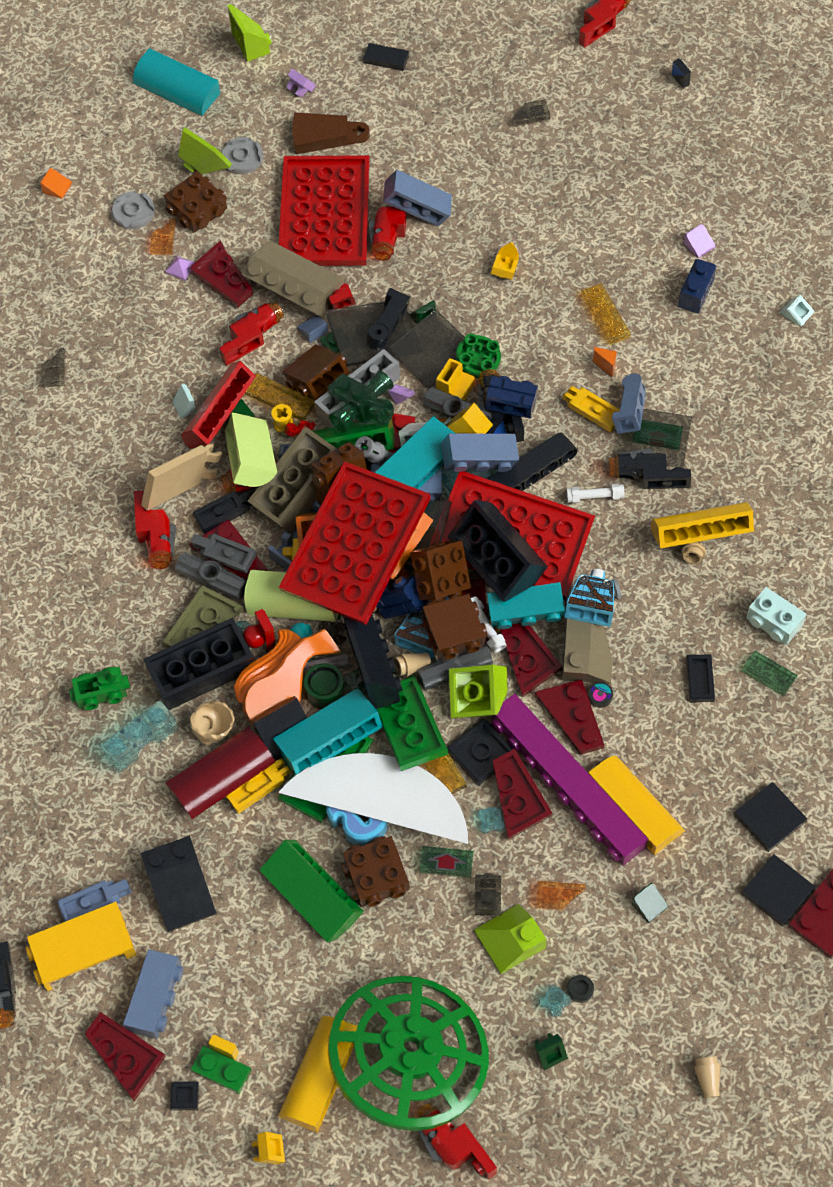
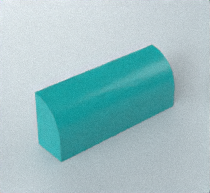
[133,48,221,116]
[375,416,456,489]
[273,688,383,776]

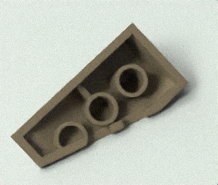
[562,586,613,684]

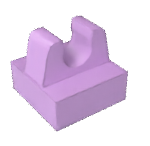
[287,68,316,97]

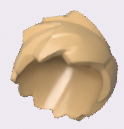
[190,701,235,745]

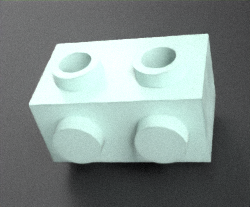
[746,587,807,646]

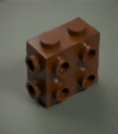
[164,171,227,233]
[282,344,350,401]
[311,442,367,505]
[410,540,471,602]
[420,594,488,660]
[340,836,410,907]

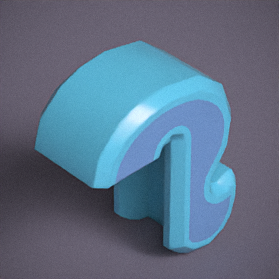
[326,806,388,846]

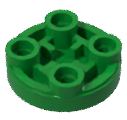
[455,334,501,379]

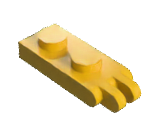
[562,386,620,433]
[226,759,291,814]

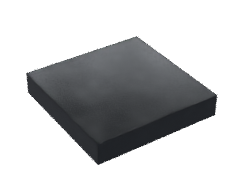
[251,695,307,762]
[447,718,513,786]
[734,782,808,852]
[741,854,816,927]

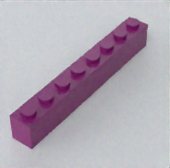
[491,694,648,866]

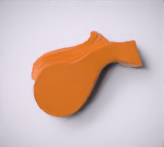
[234,628,340,726]

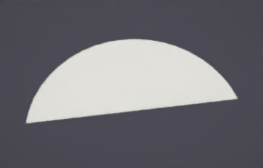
[278,753,468,844]

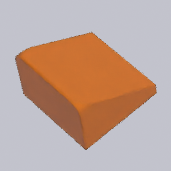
[41,168,72,199]
[593,347,617,377]

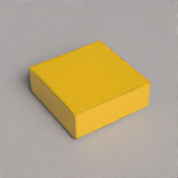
[208,1035,239,1060]

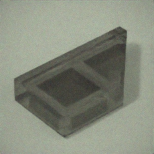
[511,99,551,127]
[41,348,65,388]

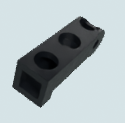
[367,288,410,350]

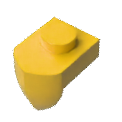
[491,242,519,280]

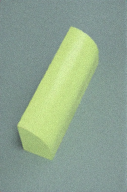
[224,412,277,487]
[244,570,338,622]

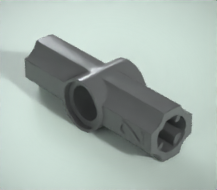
[423,387,491,422]
[175,552,247,600]
[417,643,493,691]

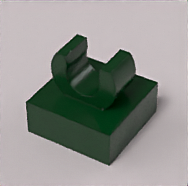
[534,1033,568,1071]

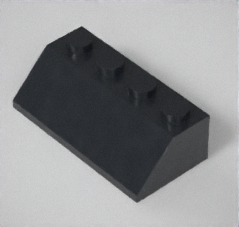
[447,500,548,602]
[342,615,403,709]
[143,618,255,711]

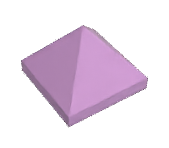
[165,255,195,280]
[387,384,415,405]

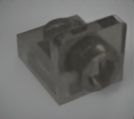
[475,873,501,916]

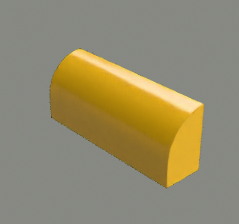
[651,502,754,548]
[588,755,685,855]
[278,1016,357,1133]

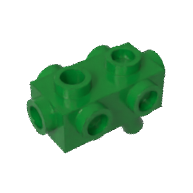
[69,666,131,710]

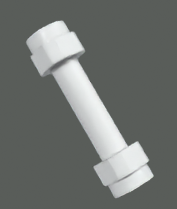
[566,484,625,503]
[471,597,507,653]

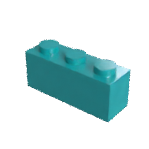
[487,582,565,629]

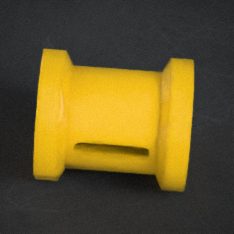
[271,404,293,433]

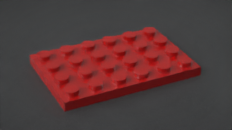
[279,155,370,266]
[279,461,431,625]
[430,471,595,601]

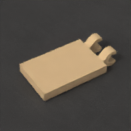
[141,444,222,511]

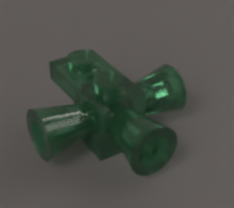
[327,370,394,432]

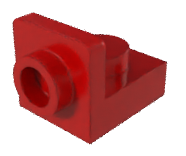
[329,283,356,312]

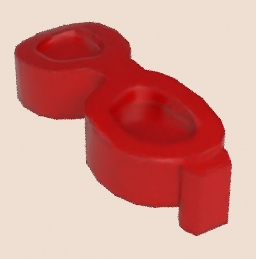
[284,420,316,437]

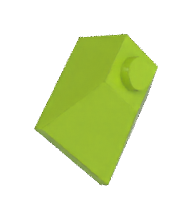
[227,4,272,62]
[178,127,232,174]
[449,664,508,719]
[474,904,546,974]

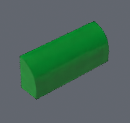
[313,415,395,453]
[260,840,364,943]

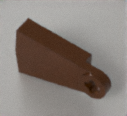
[292,112,370,155]

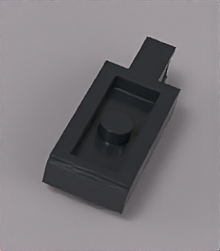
[193,488,255,534]

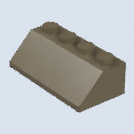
[242,240,345,318]
[248,427,337,534]

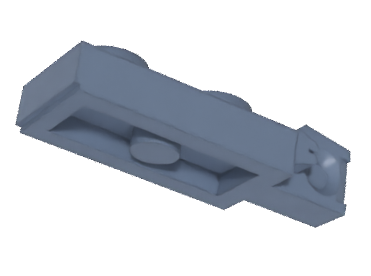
[57,879,132,922]

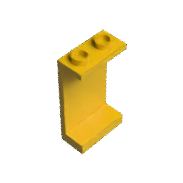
[26,902,137,991]

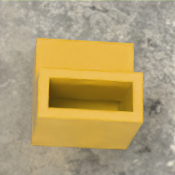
[436,358,475,401]
[447,403,493,434]

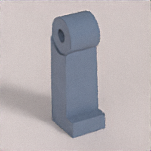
[612,373,646,434]

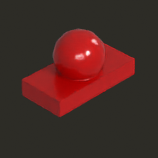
[242,609,276,653]

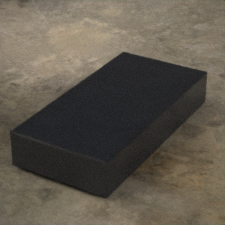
[363,43,409,71]
[686,654,715,703]

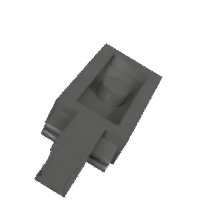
[190,533,257,574]

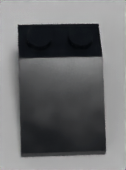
[141,836,217,932]

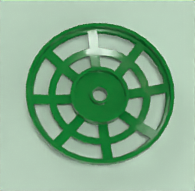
[328,976,489,1131]

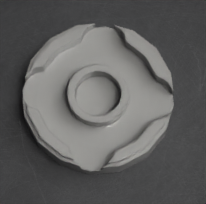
[221,137,263,175]
[111,191,155,229]

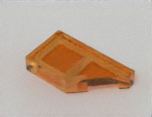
[150,218,176,255]
[536,881,586,910]

